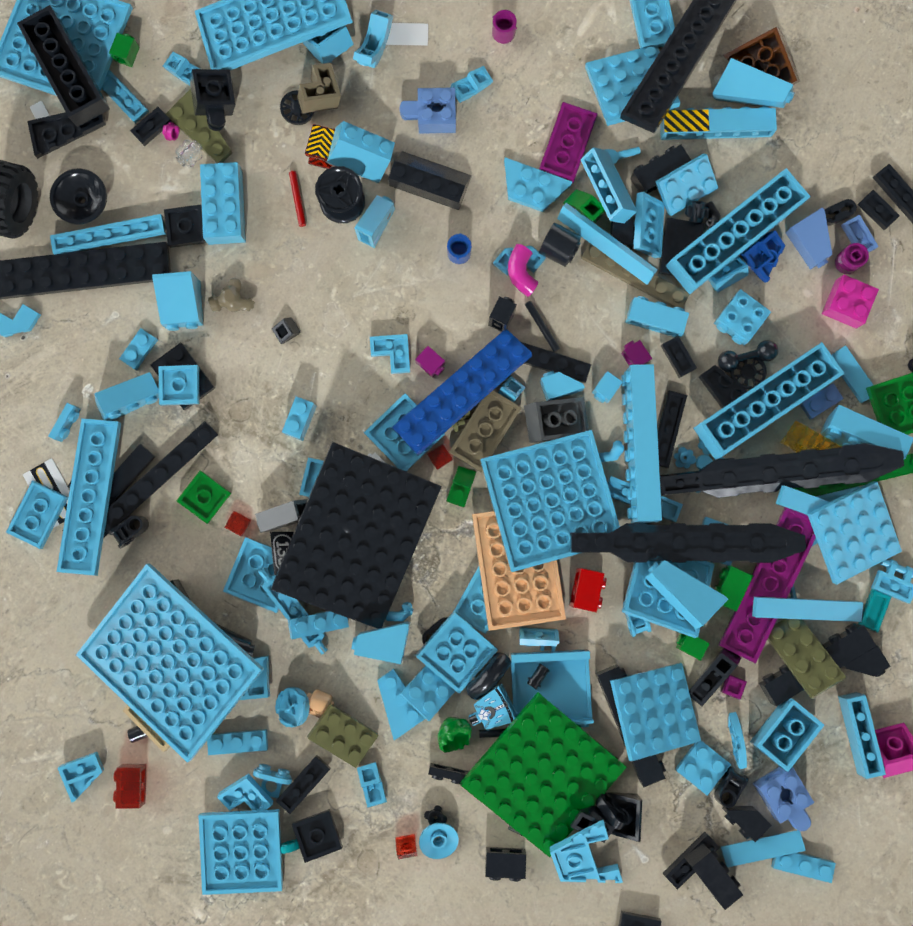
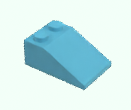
[302,26,354,64]

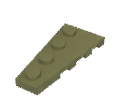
[166,89,232,163]

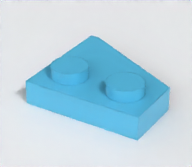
[57,752,104,802]

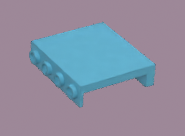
[510,650,594,727]

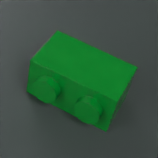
[713,566,753,612]

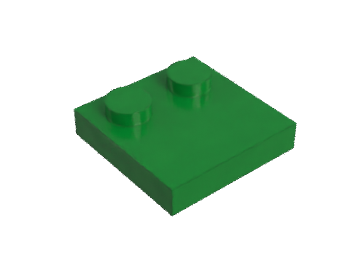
[176,470,232,524]

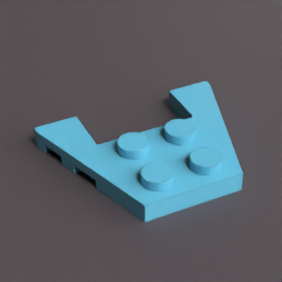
[550,820,623,883]

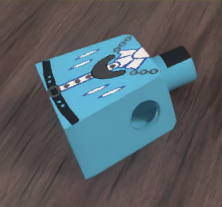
[468,684,518,730]

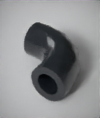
[466,652,511,700]

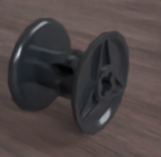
[315,166,365,223]

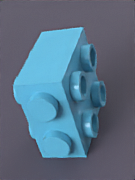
[714,289,771,346]

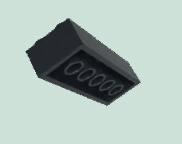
[17,5,110,127]

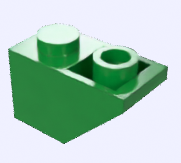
[563,189,605,223]

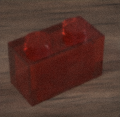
[113,764,146,809]

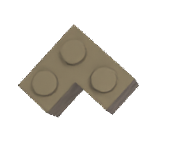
[297,63,341,113]

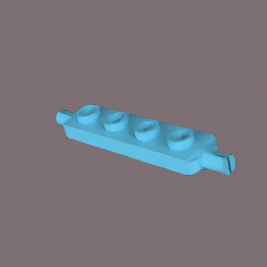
[258,567,328,655]

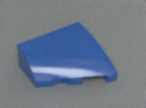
[740,230,785,283]

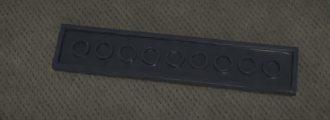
[620,0,737,133]
[0,242,171,300]

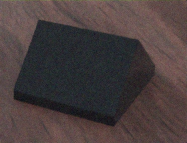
[608,792,643,842]

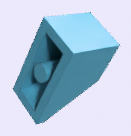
[540,371,585,401]

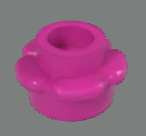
[162,122,179,141]

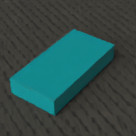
[858,589,892,633]

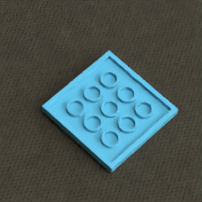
[585,46,680,126]
[808,481,902,585]
[622,561,715,638]
[610,663,701,761]
[198,809,283,895]

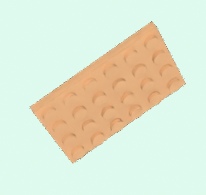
[472,511,566,631]

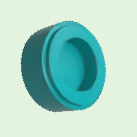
[280,839,300,854]

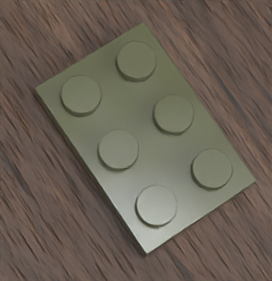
[307,703,379,768]

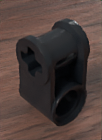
[109,516,149,549]
[714,766,749,808]

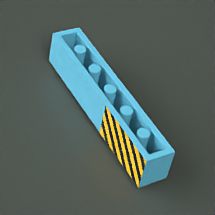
[660,106,777,140]

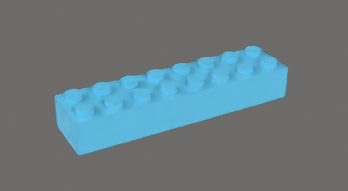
[666,168,811,295]
[693,342,845,460]
[621,364,662,523]

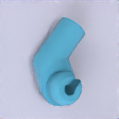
[386,602,414,622]

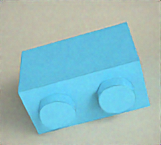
[282,396,317,441]

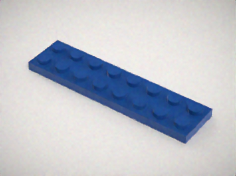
[392,329,532,456]

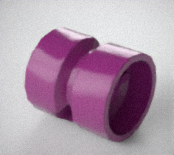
[835,243,869,274]

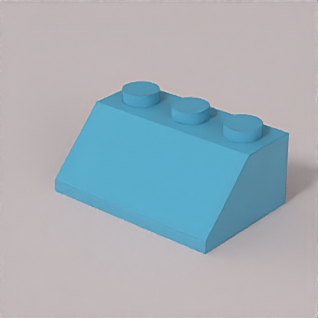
[327,121,395,183]

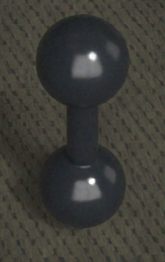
[718,340,778,372]

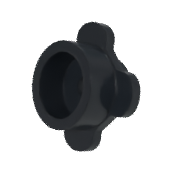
[424,805,447,825]

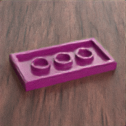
[539,102,598,183]

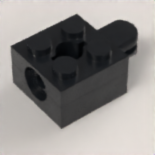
[190,69,236,131]

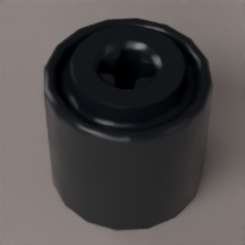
[539,222,581,267]

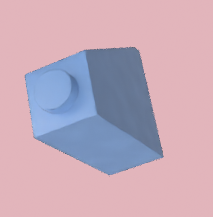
[786,207,833,270]

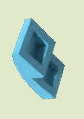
[163,52,200,86]
[450,66,493,103]
[357,762,387,808]

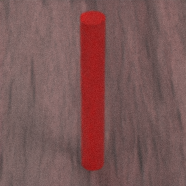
[289,171,306,227]

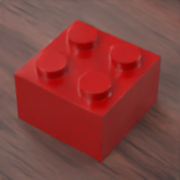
[569,568,607,613]

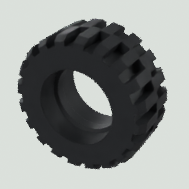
[0,160,39,239]

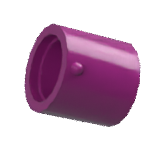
[492,10,517,44]

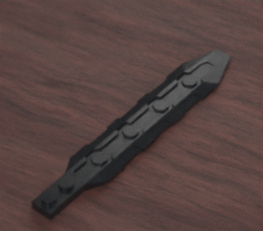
[660,443,904,498]
[570,523,806,563]

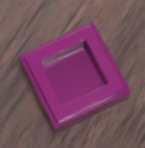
[721,675,747,700]

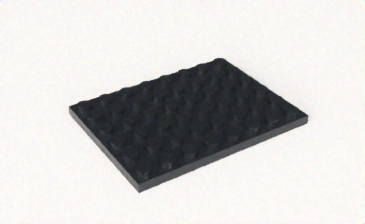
[271,441,442,629]

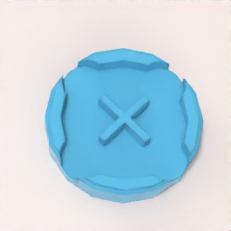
[275,687,310,728]

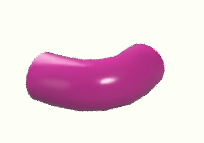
[508,244,539,297]

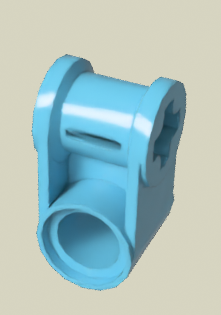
[623,603,651,637]

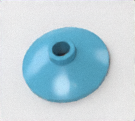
[419,823,459,859]

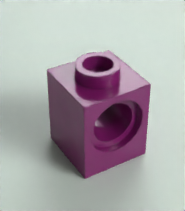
[621,340,652,366]
[415,346,445,378]

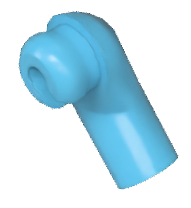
[599,441,624,462]

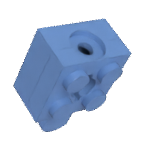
[399,87,456,134]
[753,767,814,831]

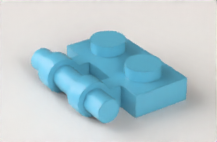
[871,559,913,604]

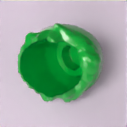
[437,717,472,753]

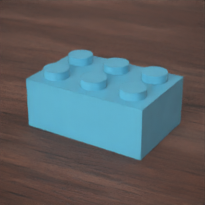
[750,698,825,772]

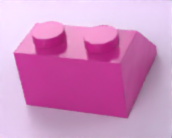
[875,722,913,778]

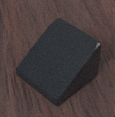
[272,317,301,344]

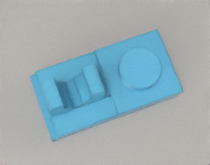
[519,627,559,652]

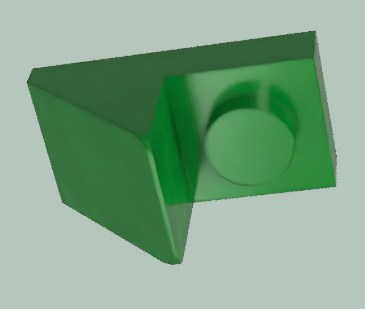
[446,466,476,508]

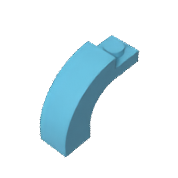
[353,10,393,68]

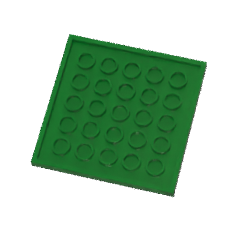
[460,692,627,858]

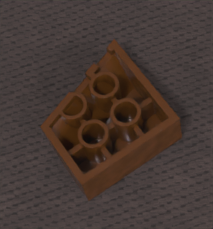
[723,27,800,85]

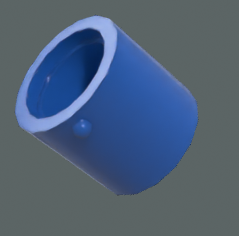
[447,233,472,264]

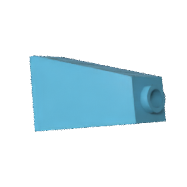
[712,58,795,108]
[645,560,728,629]

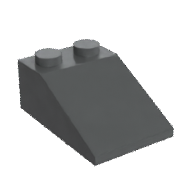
[524,397,589,443]

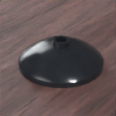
[49,168,107,225]

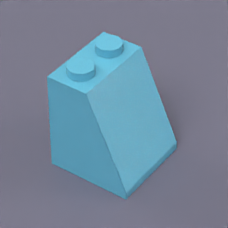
[152,271,204,331]
[351,621,410,664]

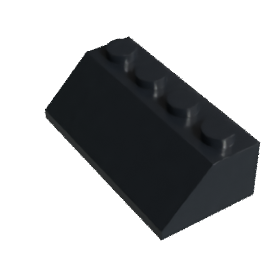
[388,151,472,210]

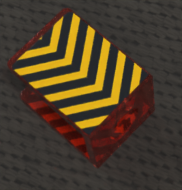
[305,124,335,169]

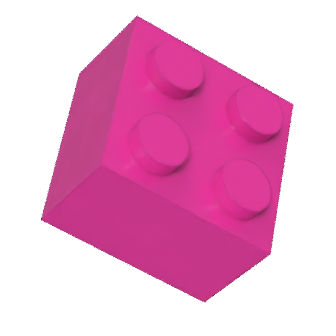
[822,274,879,329]

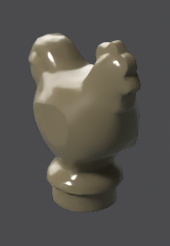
[208,278,255,312]

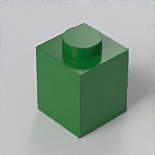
[109,33,140,67]
[676,633,710,661]

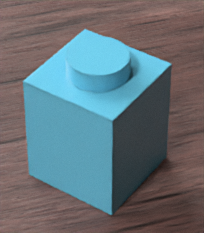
[592,371,623,403]

